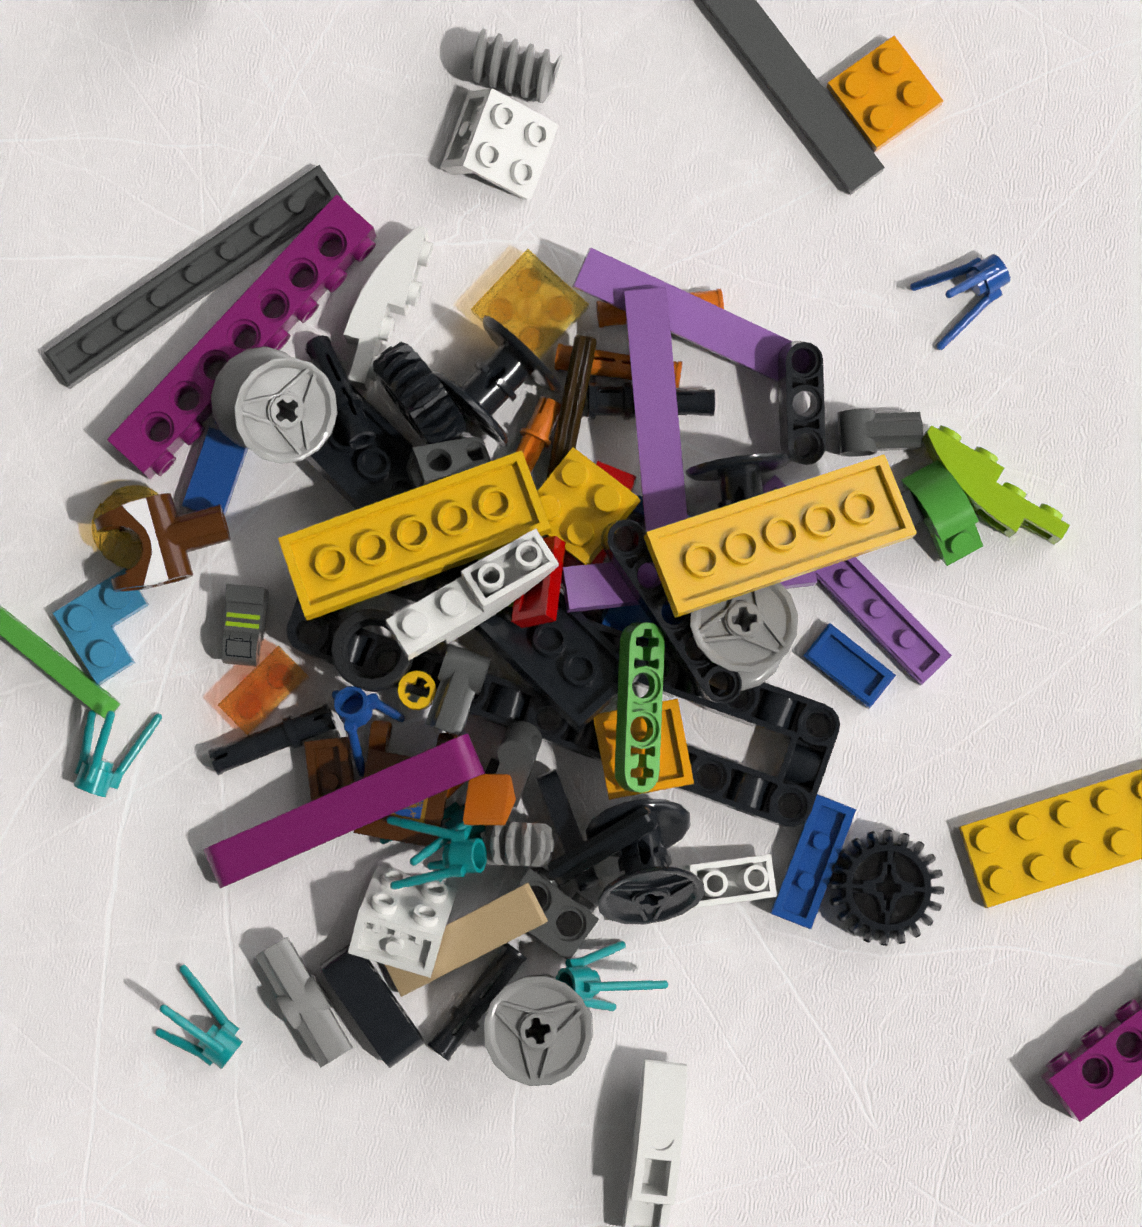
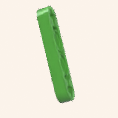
[0,605,121,719]
[615,622,665,793]

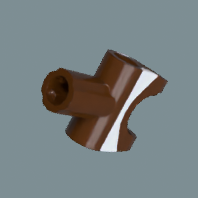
[94,493,231,592]

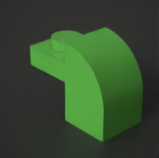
[901,460,983,566]

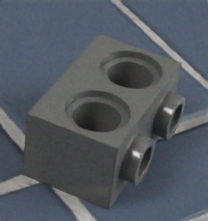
[514,867,599,960]

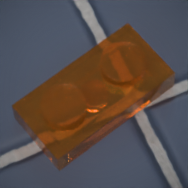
[218,645,309,735]

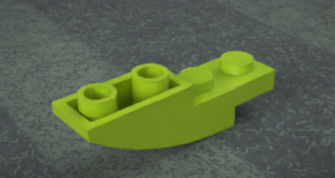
[922,425,1070,544]

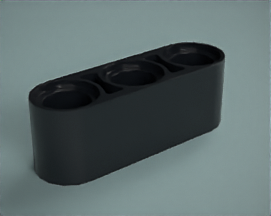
[778,341,826,465]
[319,944,425,1068]

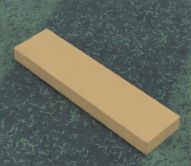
[384,883,548,997]

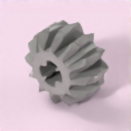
[483,822,554,867]

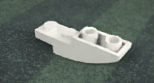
[343,226,433,391]
[386,529,559,661]
[598,854,777,920]
[622,1059,687,1227]

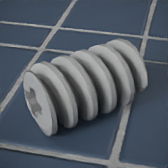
[470,28,562,103]

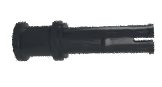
[588,382,715,420]

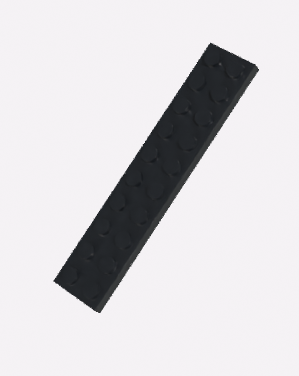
[305,384,641,732]

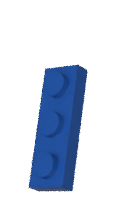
[770,794,857,929]

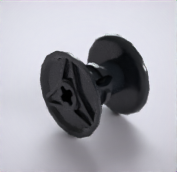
[432,315,561,447]
[685,452,790,508]
[585,799,705,925]

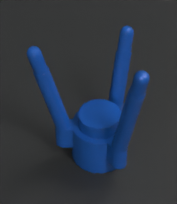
[910,254,1010,350]
[332,686,405,777]

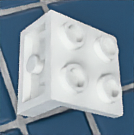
[440,88,558,199]
[348,866,458,978]

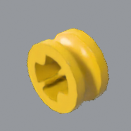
[398,671,437,711]

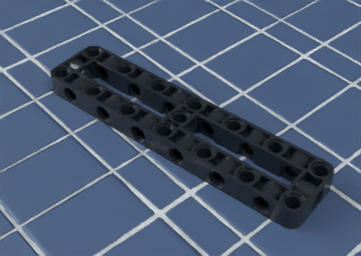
[286,584,840,827]

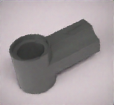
[837,409,923,457]
[425,644,491,736]

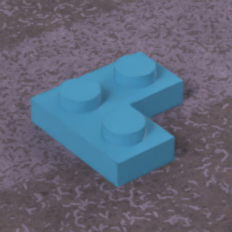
[53,568,149,685]

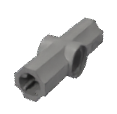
[255,937,353,1068]

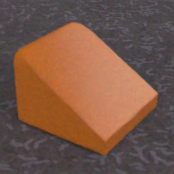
[463,774,516,825]

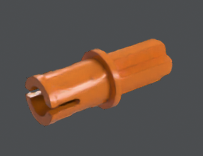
[515,396,561,474]

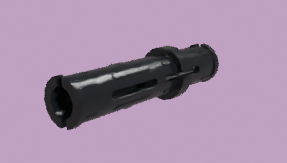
[305,335,375,449]
[208,703,337,775]
[428,943,528,1061]

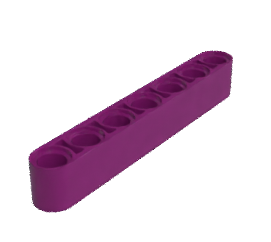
[203,733,485,888]

